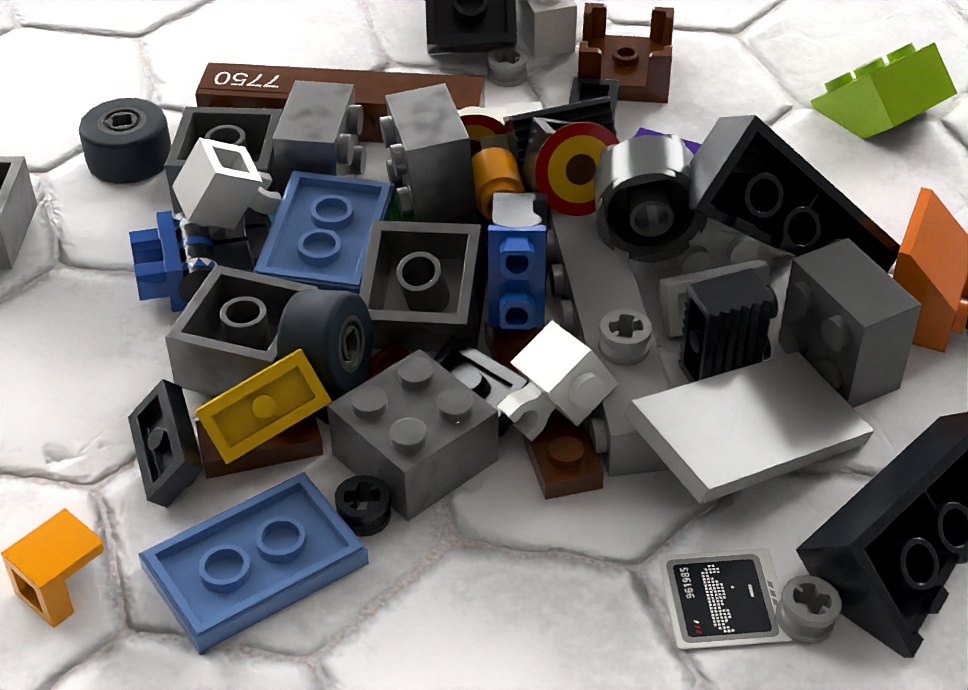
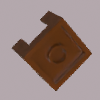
[578,3,674,103]

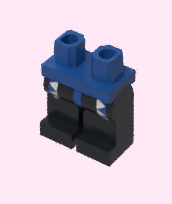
[488,193,548,329]
[129,207,269,312]

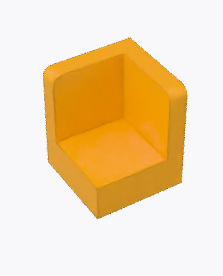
[1,508,104,628]

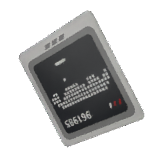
[659,548,794,650]

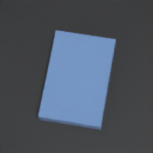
[253,171,395,295]
[138,472,369,654]

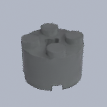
[594,134,707,263]

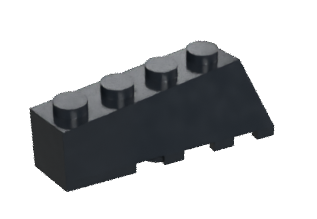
[689,115,901,274]
[796,412,968,658]

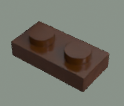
[195,413,324,479]

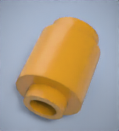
[471,147,526,221]

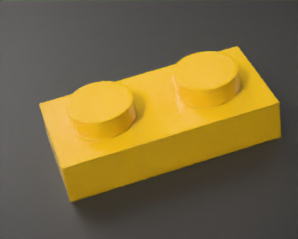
[194,349,332,465]

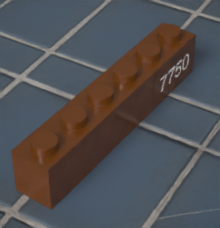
[195,62,485,143]

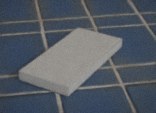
[624,351,875,504]

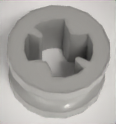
[487,46,528,87]
[598,308,652,365]
[775,575,842,643]

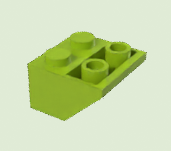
[810,42,958,139]

